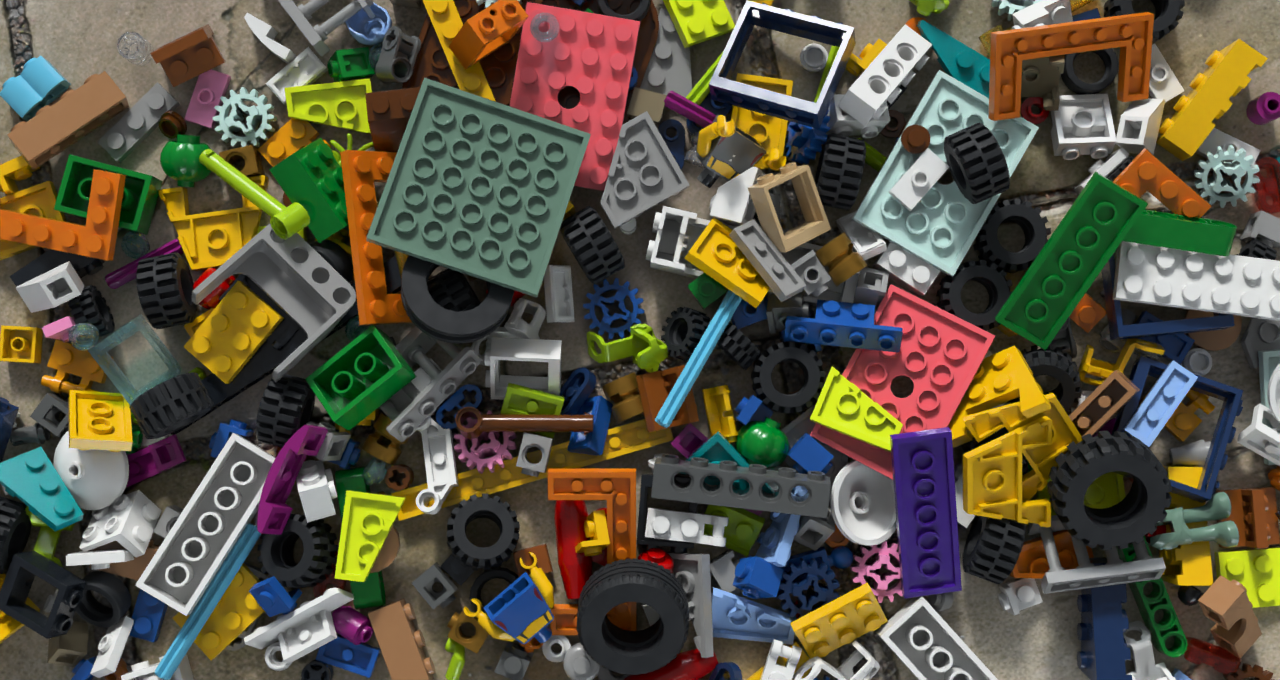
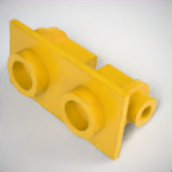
[702,385,738,443]

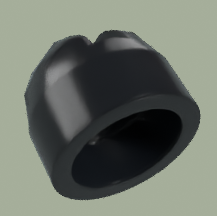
[1178,586,1204,606]

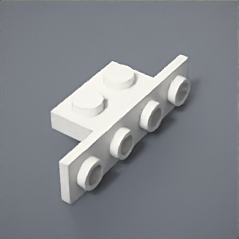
[244,588,354,663]

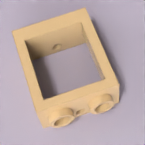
[748,162,831,252]

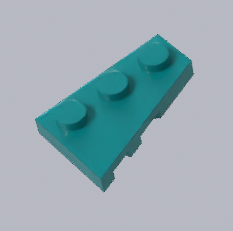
[0,447,84,532]

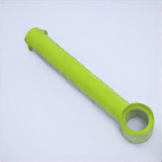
[199,149,310,240]

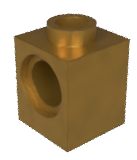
[219,145,265,177]
[447,609,489,654]

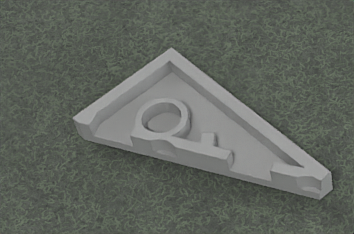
[666,552,714,658]

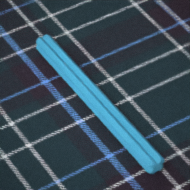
[655,290,742,428]
[155,523,261,680]

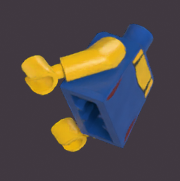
[464,552,554,644]

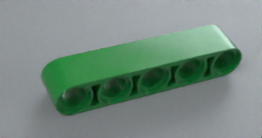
[1123,210,1237,256]
[335,466,386,610]
[1116,536,1188,658]

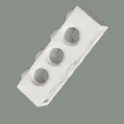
[838,24,932,127]

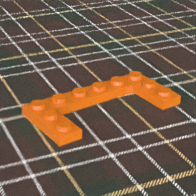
[988,12,1154,121]
[1069,148,1212,333]
[340,150,413,325]
[0,170,126,261]
[548,468,636,635]

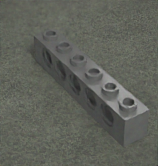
[651,454,831,518]

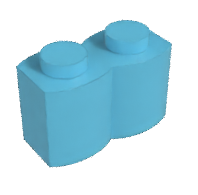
[0,56,71,121]

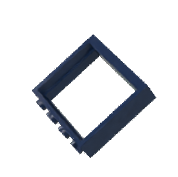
[709,0,856,129]
[1101,253,1235,341]
[1111,356,1243,503]

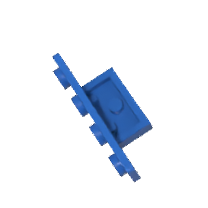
[784,299,903,352]

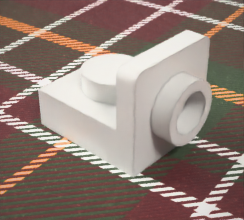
[998,578,1043,616]

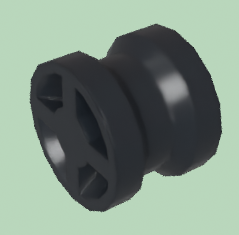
[301,660,334,680]

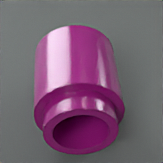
[1246,92,1280,125]
[332,605,373,645]

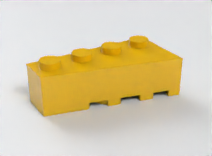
[1156,39,1268,161]
[1159,466,1213,586]

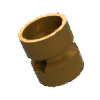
[815,232,867,287]
[602,372,644,423]
[362,413,410,465]

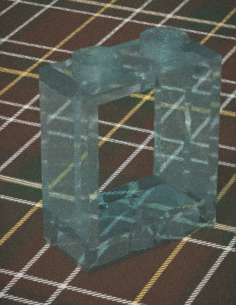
[88,314,182,405]

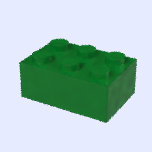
[269,138,348,243]
[54,154,163,235]
[305,324,417,431]

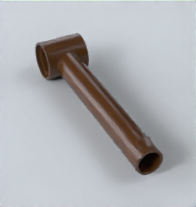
[455,407,594,439]

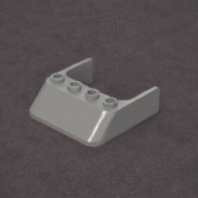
[192,224,356,382]

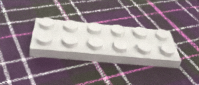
[1113,241,1280,321]

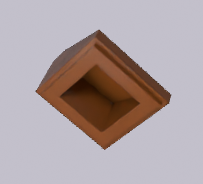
[513,544,553,577]

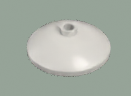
[53,431,129,510]
[830,460,897,546]

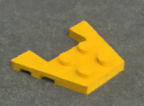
[158,175,269,271]
[948,345,1051,448]
[962,393,1083,502]
[963,416,1052,527]

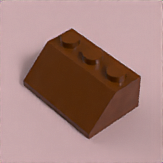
[365,84,453,152]

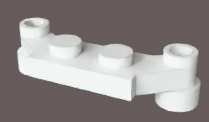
[416,415,459,515]

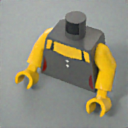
[696,115,786,188]

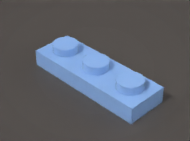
[1122,360,1198,448]

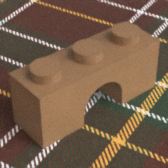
[1198,575,1262,659]

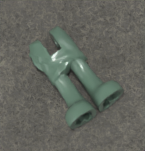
[1150,492,1239,550]

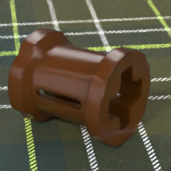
[385,464,414,491]

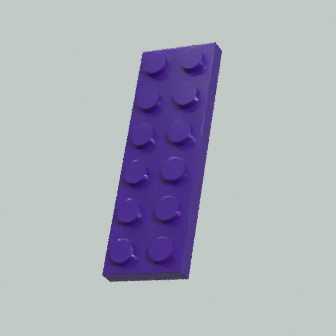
[890,427,962,599]

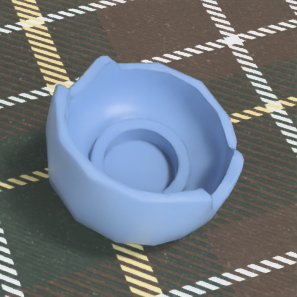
[345,2,392,45]

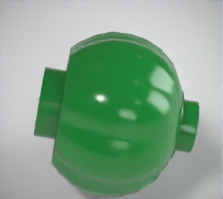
[160,134,211,187]
[735,417,789,469]

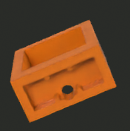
[449,0,529,70]

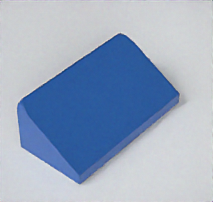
[567,396,613,456]

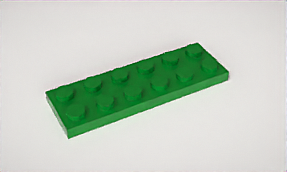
[995,171,1148,350]

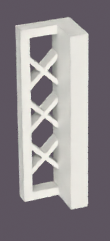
[1237,403,1280,466]

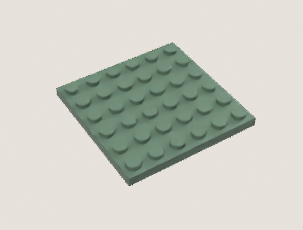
[366,78,591,298]

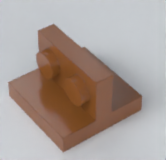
[150,24,226,87]
[636,365,699,432]
[1215,487,1280,549]

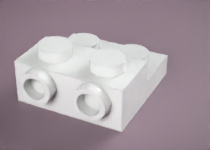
[1012,0,1073,30]
[1050,94,1117,160]

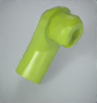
[445,638,465,680]

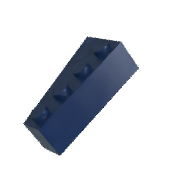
[1077,557,1132,680]

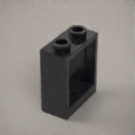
[636,474,697,553]
[0,551,86,639]

